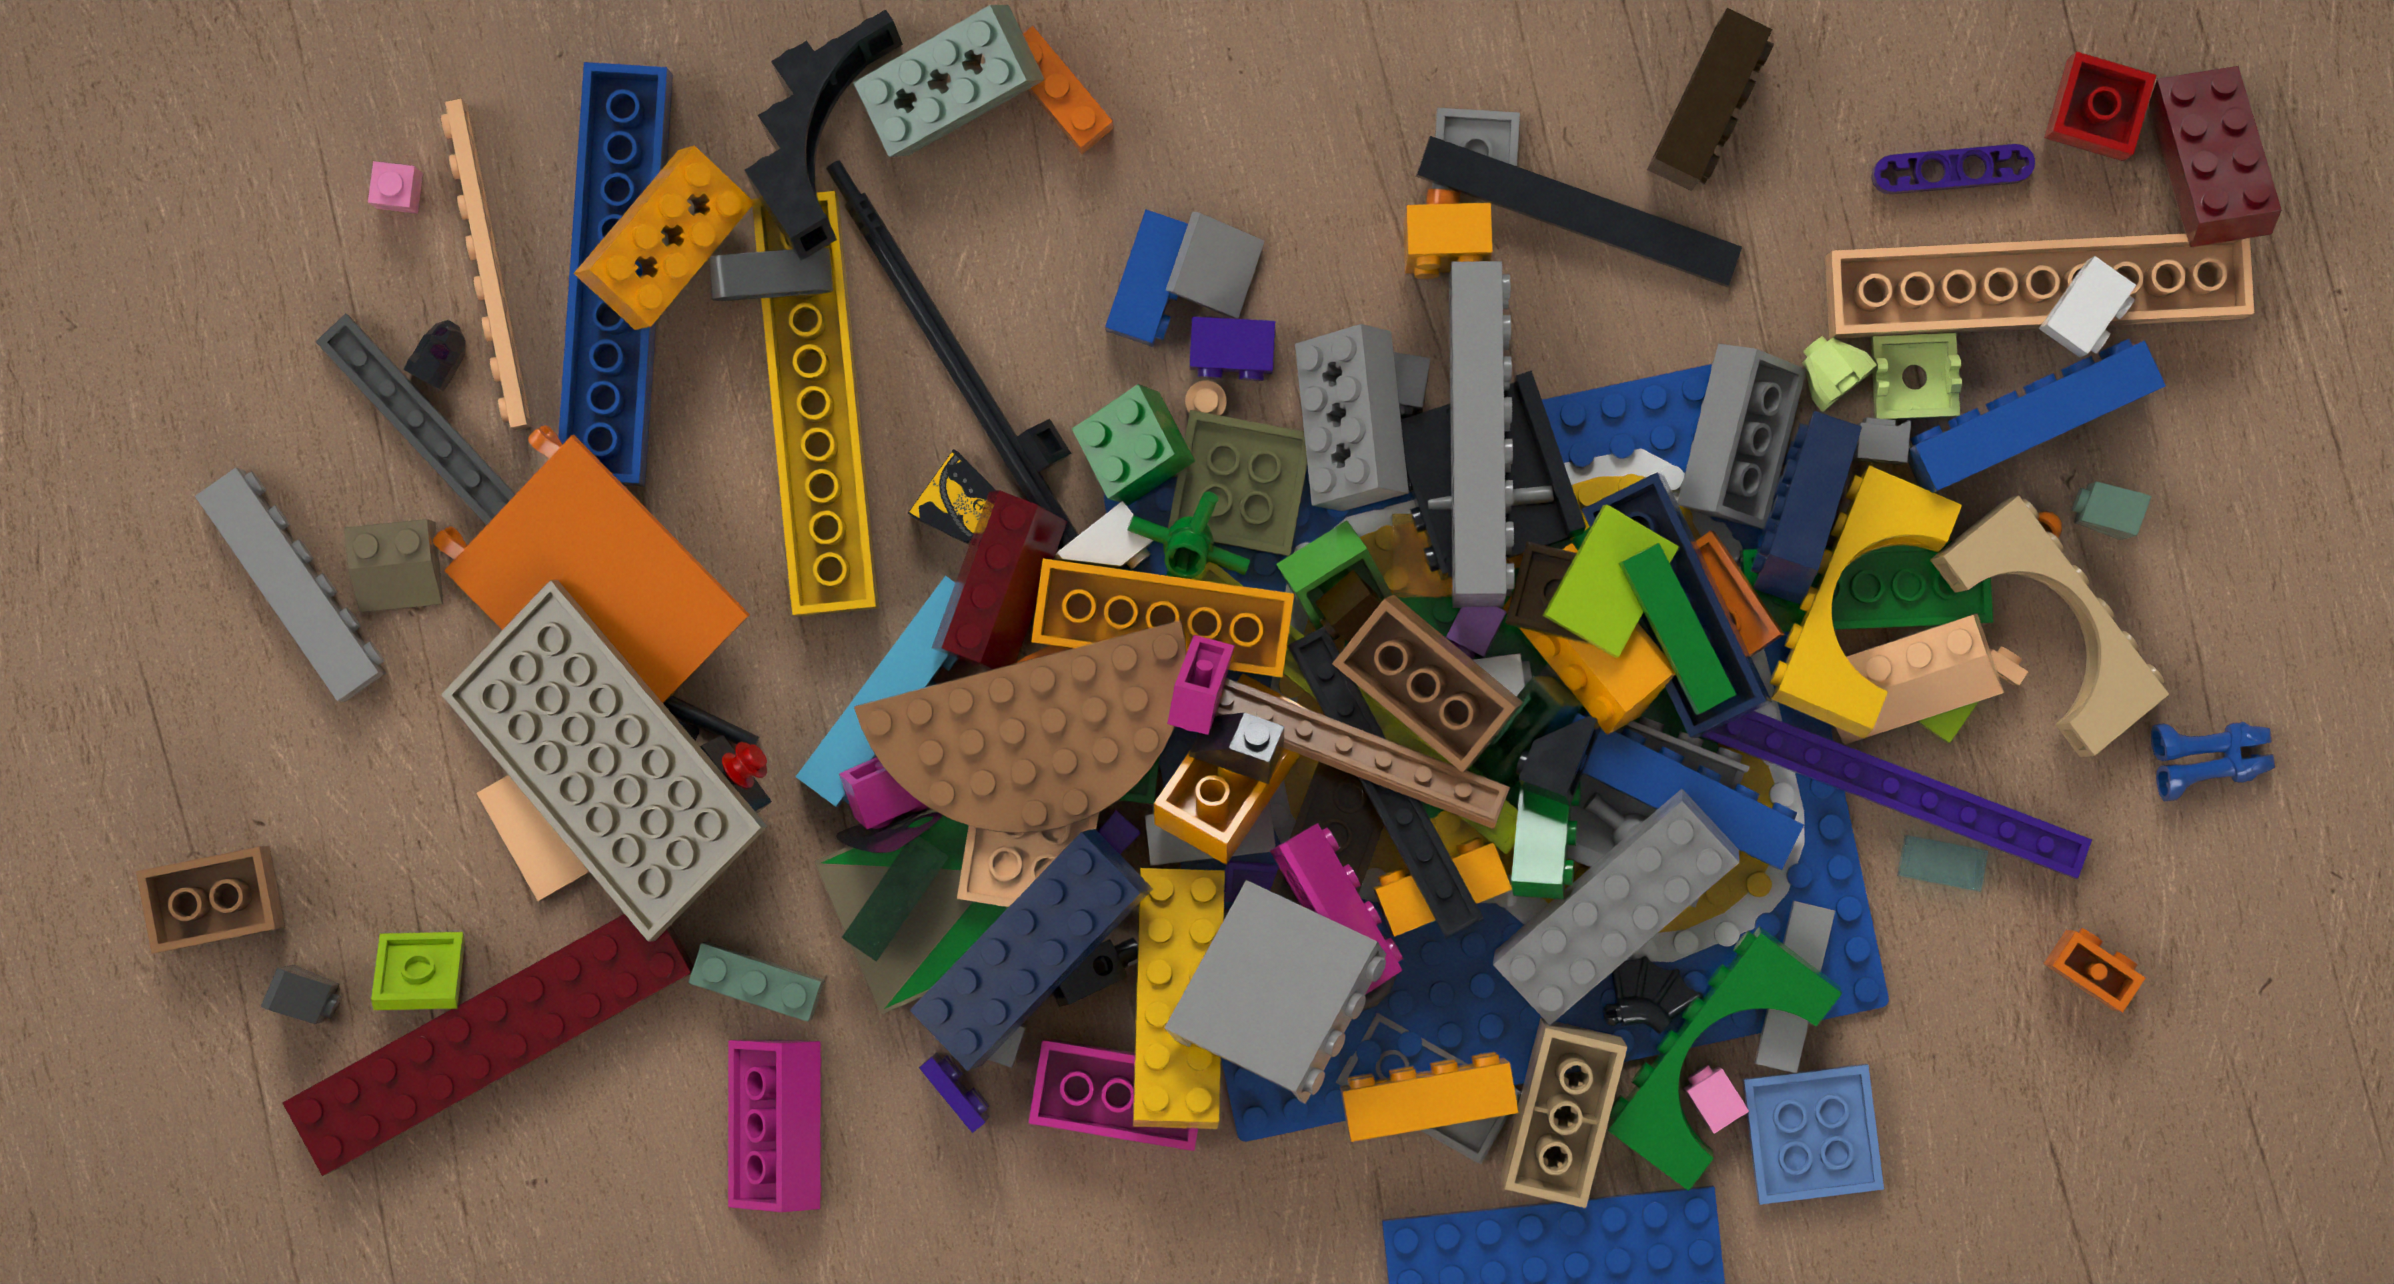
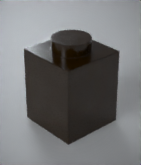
[1315,570,1382,642]

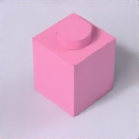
[368,161,423,214]
[1683,1065,1749,1134]

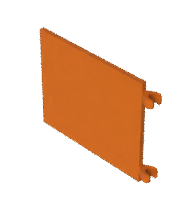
[433,425,750,703]

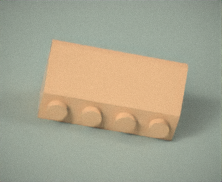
[1836,614,2004,745]

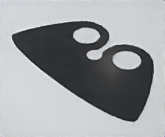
[836,810,943,853]

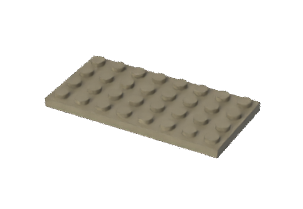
[441,580,768,942]

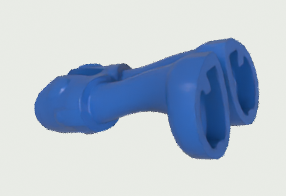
[2151,722,2275,801]

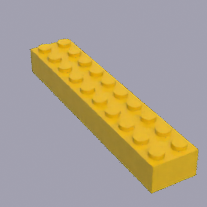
[752,191,879,617]

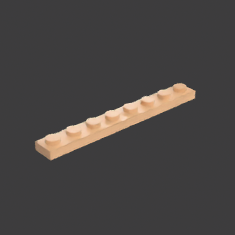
[441,99,533,431]

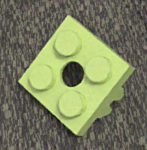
[1871,333,1962,420]

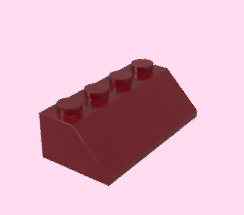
[932,490,1067,670]

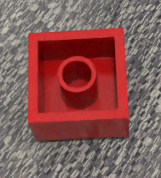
[2044,51,2157,162]

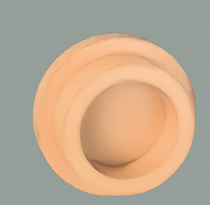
[1185,380,1227,416]

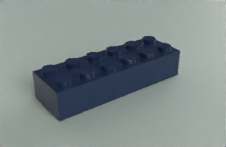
[1582,472,1772,738]
[910,829,1153,1071]

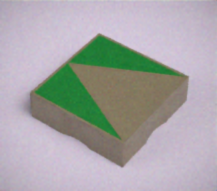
[814,809,1008,1015]

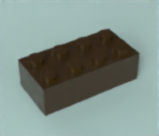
[1647,8,1774,191]

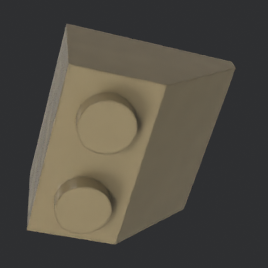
[344,519,443,613]

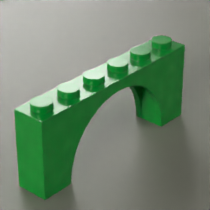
[1608,926,1842,1191]

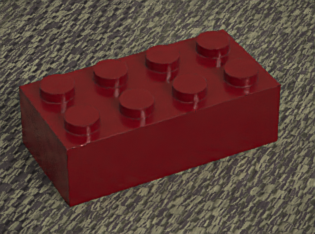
[2149,66,2282,247]

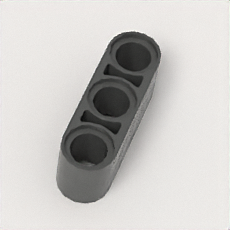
[709,248,833,301]

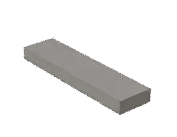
[1754,901,1835,1074]

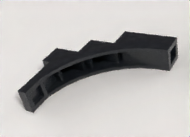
[745,10,903,261]

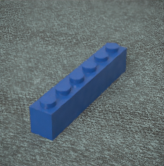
[1568,710,1804,870]

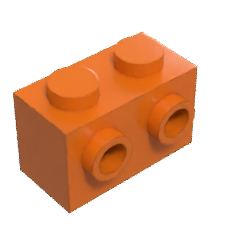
[2044,928,2146,1013]

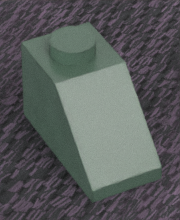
[2072,481,2152,540]

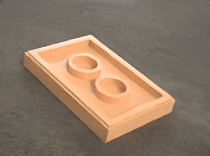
[477,775,590,901]

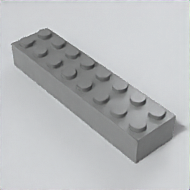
[1449,261,1514,608]

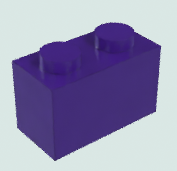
[1189,317,1275,381]

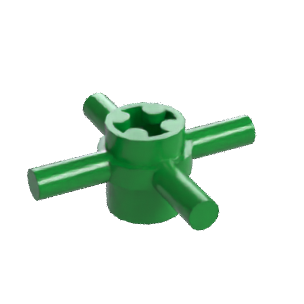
[1127,491,1250,579]

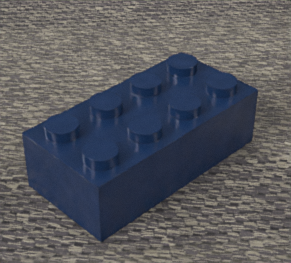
[1750,411,1862,605]

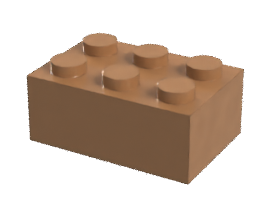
[136,846,285,954]

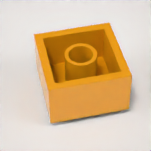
[1403,203,1493,279]

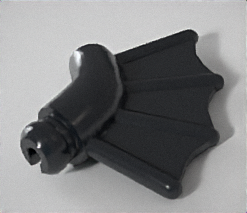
[1603,956,1703,1034]

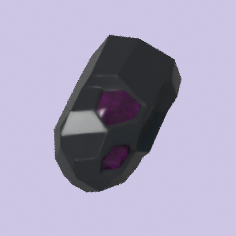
[403,320,466,392]

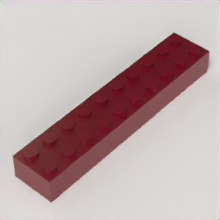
[282,914,694,1176]

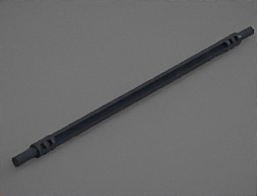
[826,160,1079,550]

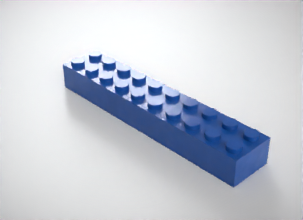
[558,62,673,487]

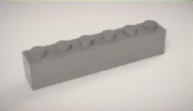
[195,468,386,702]

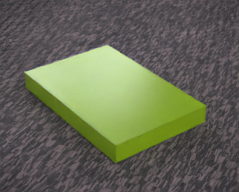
[1543,504,1679,658]

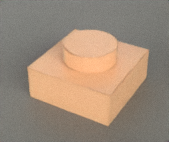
[1990,646,2028,685]

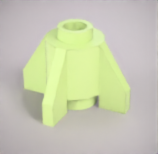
[1802,336,1877,412]

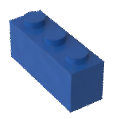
[1105,209,1188,347]

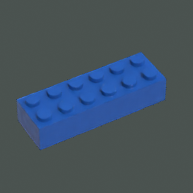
[1907,338,2166,492]

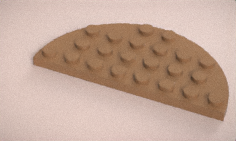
[854,620,1187,833]

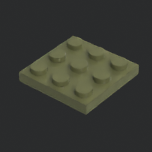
[1168,410,1307,556]

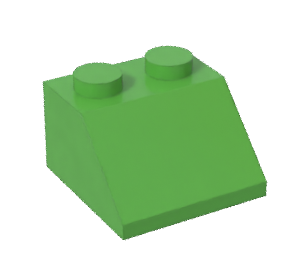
[1276,520,1392,640]

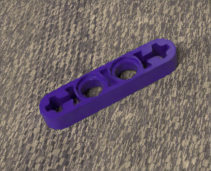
[1871,144,2035,194]

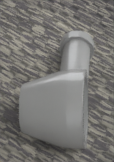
[1584,792,1647,845]

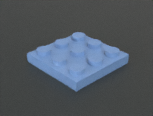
[1742,1064,1884,1205]

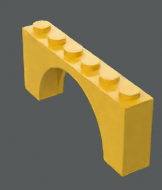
[1769,465,1962,739]

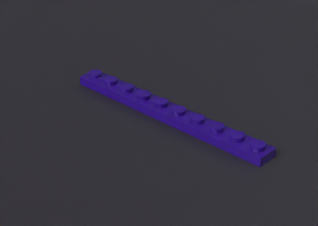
[1700,711,2092,879]

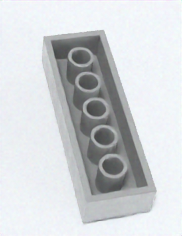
[1493,789,1739,1025]

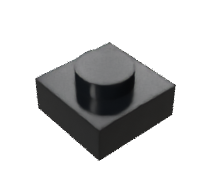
[1016,419,1072,472]

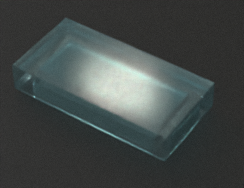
[1897,835,1989,892]

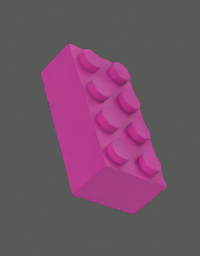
[1028,1038,1198,1151]

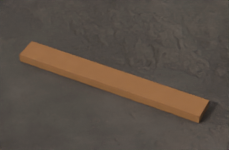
[1215,678,1510,829]

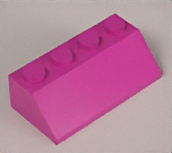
[1269,823,1403,994]
[728,1040,822,1212]

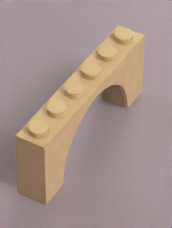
[1930,495,2169,757]

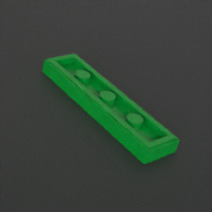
[1619,543,1736,715]

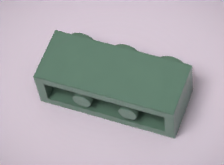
[688,942,825,1022]

